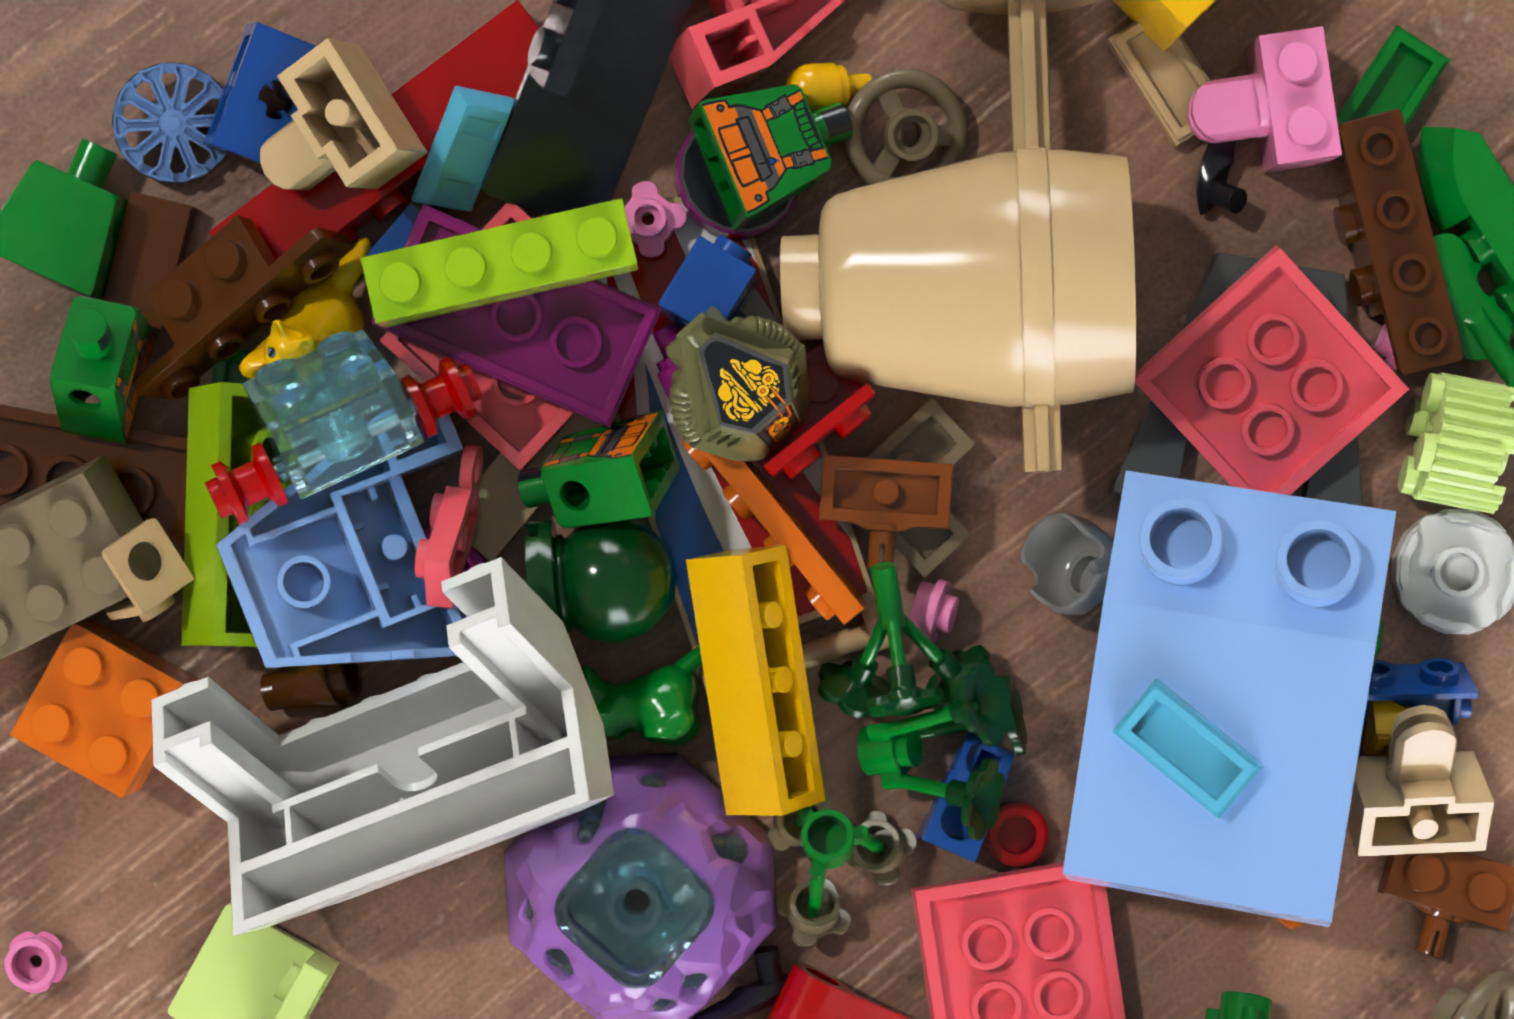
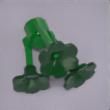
[857,662,1027,841]

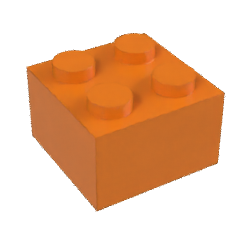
[9,618,201,798]

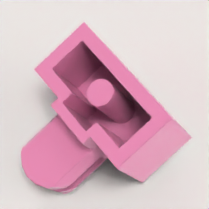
[1186,26,1342,173]

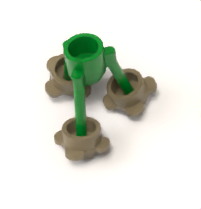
[767,793,918,948]

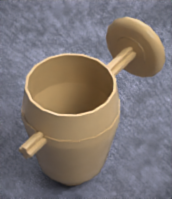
[780,0,1136,472]

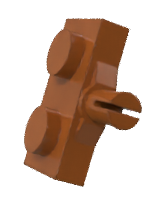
[819,455,953,569]
[1377,852,1514,958]

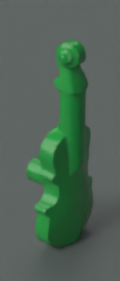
[1433,233,1514,388]

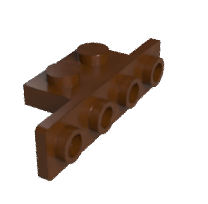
[1333,109,1463,375]
[133,215,354,400]

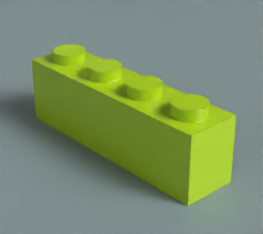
[360,198,638,328]

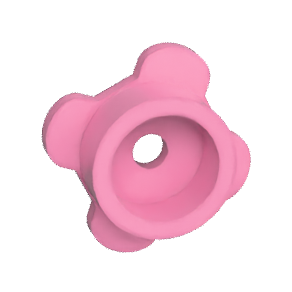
[624,181,687,258]

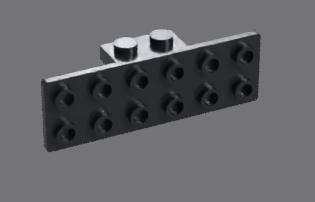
[481,0,692,215]

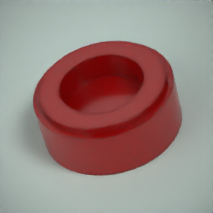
[984,801,1049,867]

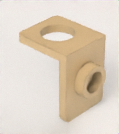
[102,518,195,622]

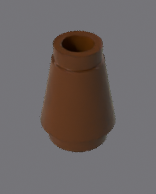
[260,663,361,711]

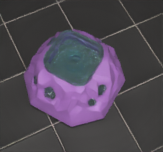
[504,753,777,1019]

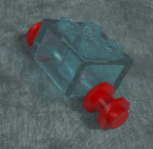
[204,329,482,525]

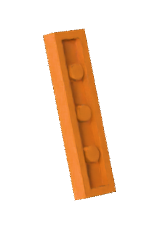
[681,440,867,625]

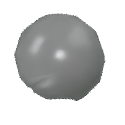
[1020,512,1113,616]

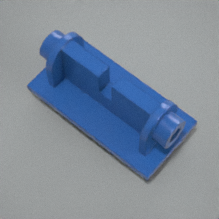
[1363,658,1479,726]

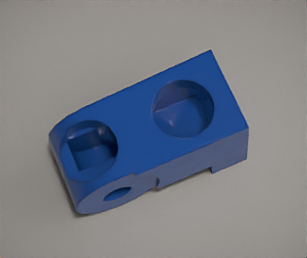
[916,731,1014,862]

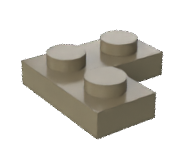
[866,397,975,578]

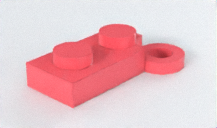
[415,444,483,609]

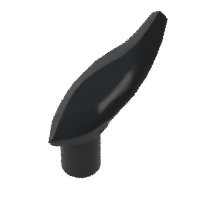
[1196,141,1247,215]
[691,945,788,1019]

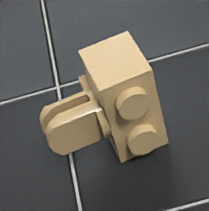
[260,38,428,190]
[1347,705,1494,857]

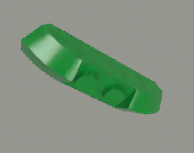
[1419,127,1514,345]

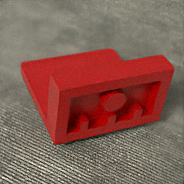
[758,341,876,481]

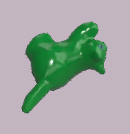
[582,645,702,746]

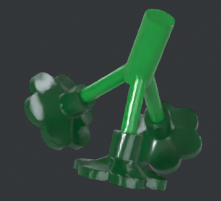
[818,562,995,718]

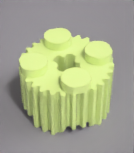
[1398,372,1514,514]

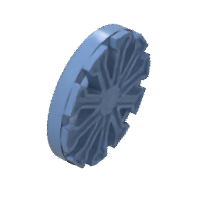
[112,62,227,183]

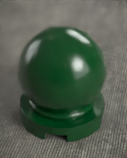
[525,519,677,644]

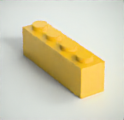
[686,545,826,816]

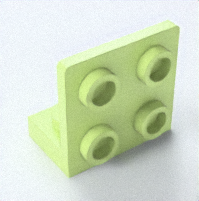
[168,903,340,1019]

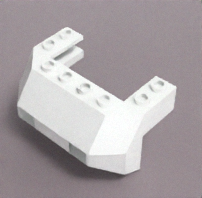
[151,557,614,936]

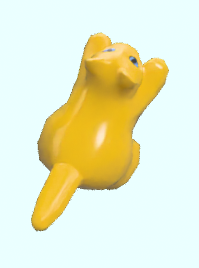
[239,237,371,405]

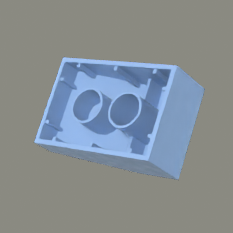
[1063,471,1397,927]

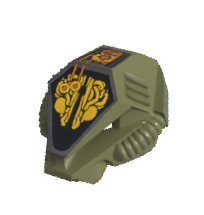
[666,306,810,461]

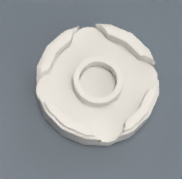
[1391,509,1514,635]

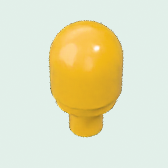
[784,62,872,112]

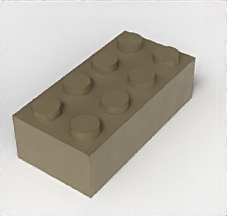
[0,454,161,660]

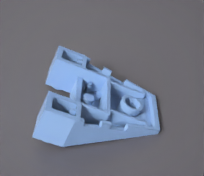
[216,401,467,668]

